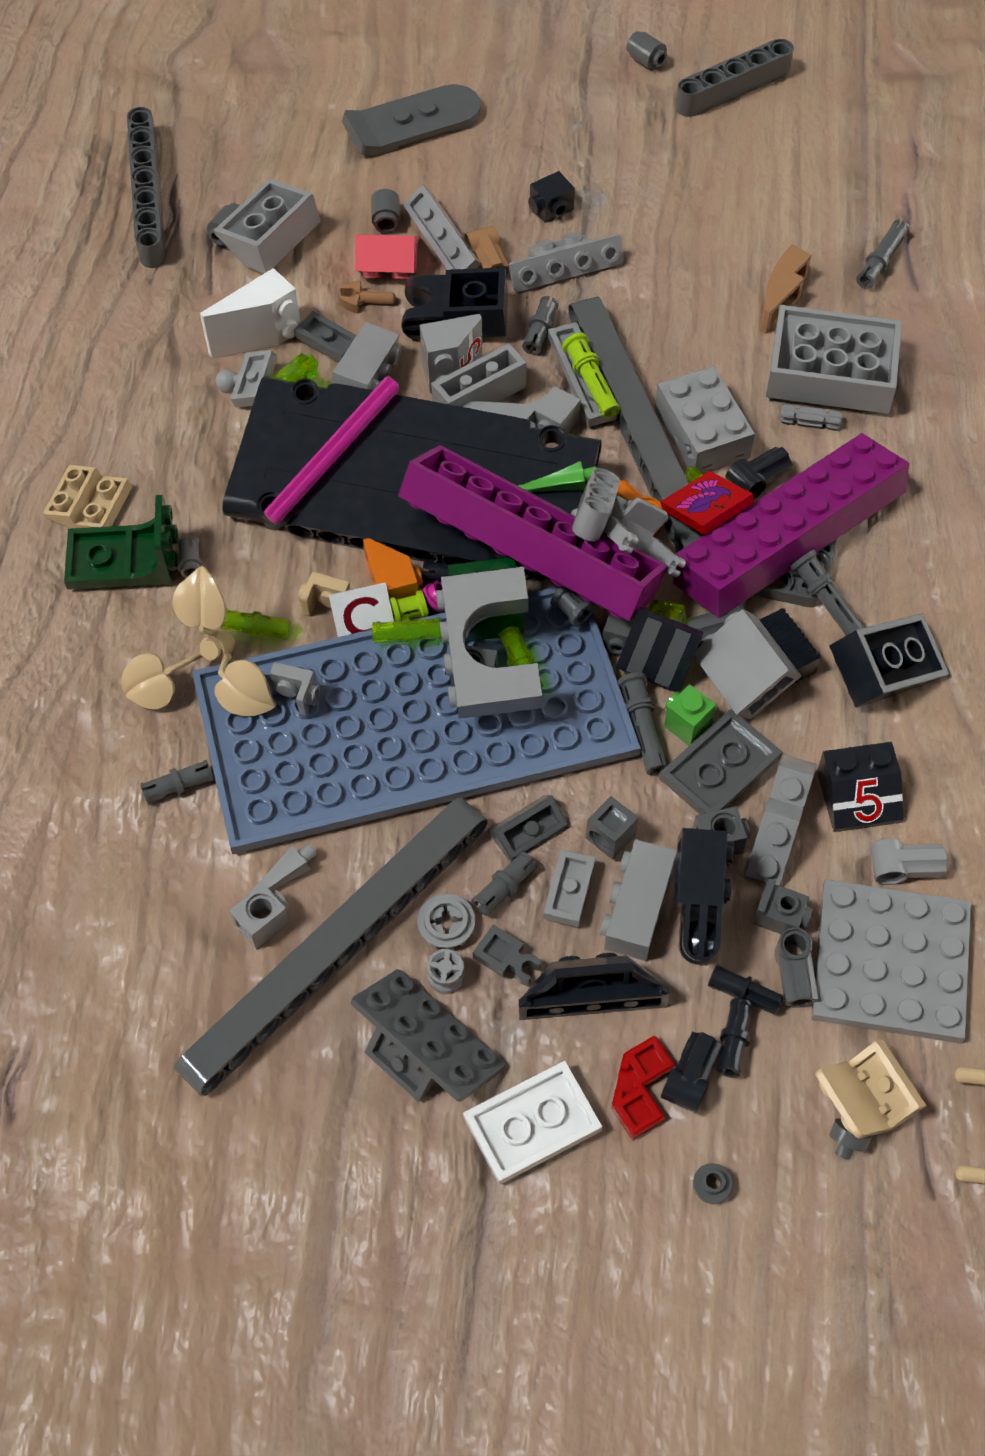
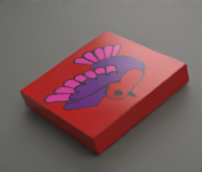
[660,471,754,535]

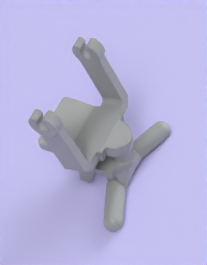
[571,496,686,577]

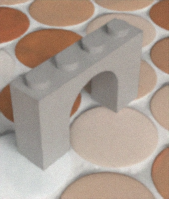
[436,567,542,719]

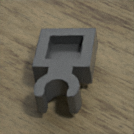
[472,924,542,986]

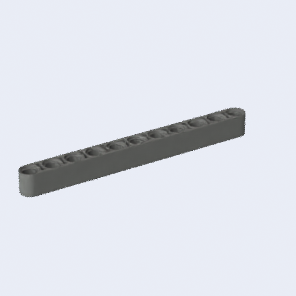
[569,296,704,553]
[175,797,488,1096]

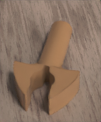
[339,281,396,313]

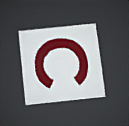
[329,582,395,637]

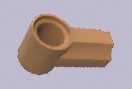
[464,225,509,275]

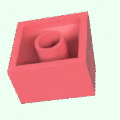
[355,234,419,279]

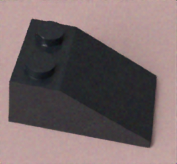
[829,613,949,708]

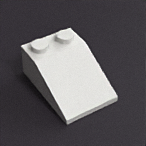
[200,268,301,358]

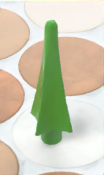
[519,461,596,493]

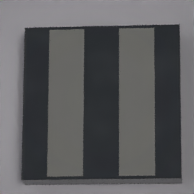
[615,607,704,692]

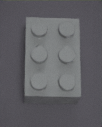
[655,366,755,476]

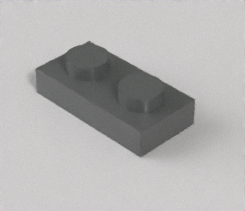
[294,311,357,362]

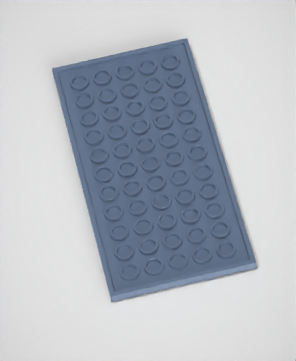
[192,586,641,854]

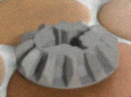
[417,894,475,949]

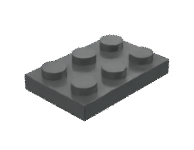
[659,709,782,814]

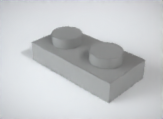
[543,849,596,927]

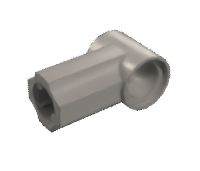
[871,839,947,885]

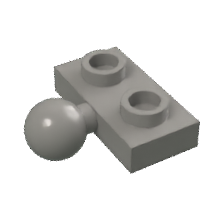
[215,350,277,407]

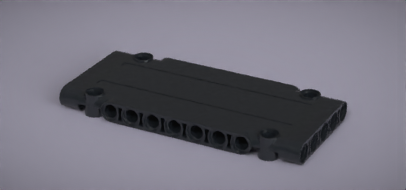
[222,376,602,581]

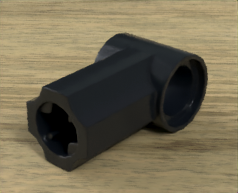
[725,447,793,499]
[660,1031,722,1114]

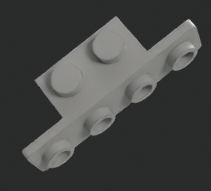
[509,232,624,292]

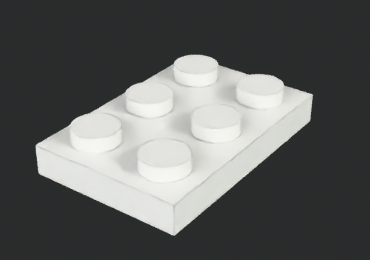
[463,1061,602,1185]

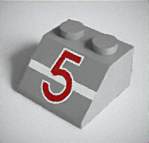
[420,314,482,394]

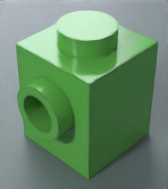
[664,684,716,746]

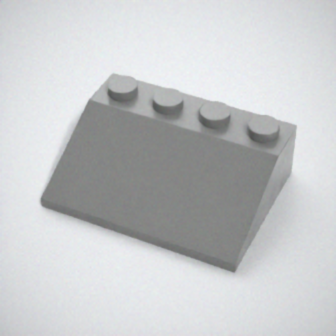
[766,305,902,414]

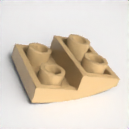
[43,465,132,528]

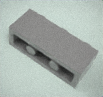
[331,322,401,390]
[431,343,526,407]
[600,839,677,961]

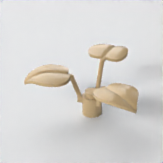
[121,566,277,716]

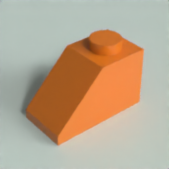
[363,538,423,599]

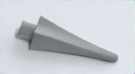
[242,843,317,900]

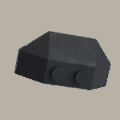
[518,953,670,1020]

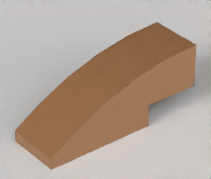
[761,244,811,334]

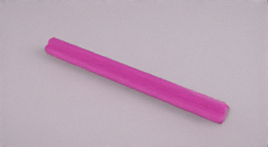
[264,376,399,524]

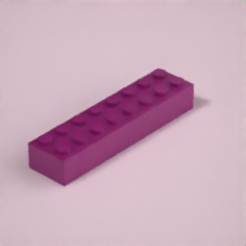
[673,433,910,618]
[398,445,668,621]

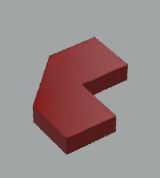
[611,1035,676,1140]

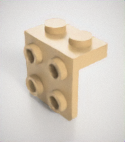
[816,1040,926,1139]

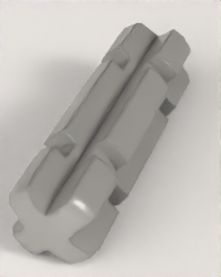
[780,404,842,429]

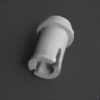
[177,536,203,578]

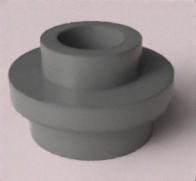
[693,1163,733,1204]

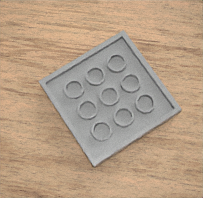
[811,879,971,1044]

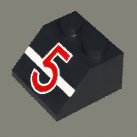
[817,741,904,832]

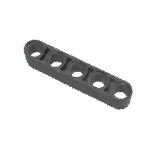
[676,39,794,117]

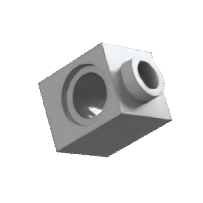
[229,884,290,950]

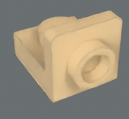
[298,571,351,616]

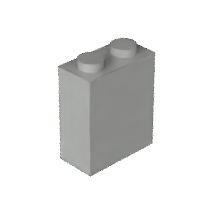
[694,609,801,720]

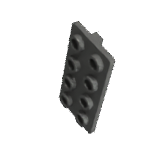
[351,969,506,1102]

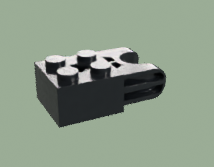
[401,267,508,339]
[673,828,734,964]

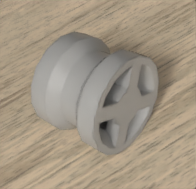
[427,949,464,994]

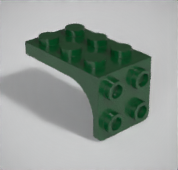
[64,495,178,590]

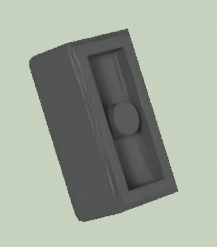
[487,795,569,861]

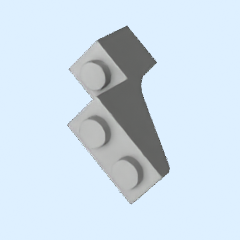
[463,386,581,433]
[745,754,817,886]

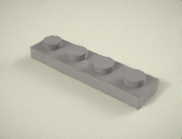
[403,184,482,270]
[548,322,617,427]

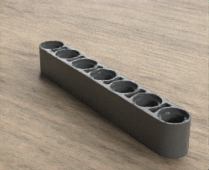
[127,107,166,268]

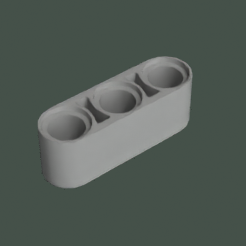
[572,468,620,541]

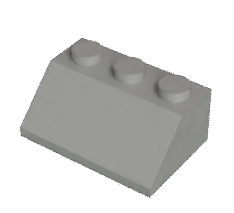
[214,178,321,273]

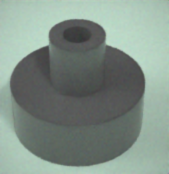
[829,1118,872,1160]

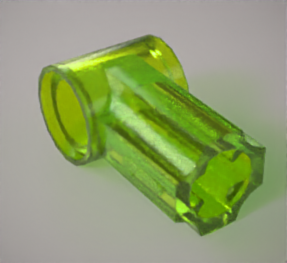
[272,353,319,382]

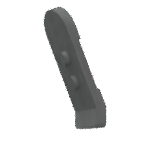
[342,84,481,156]

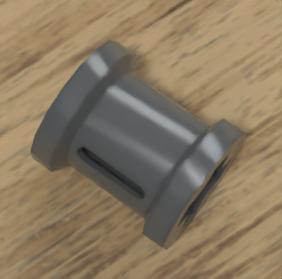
[550,587,595,627]

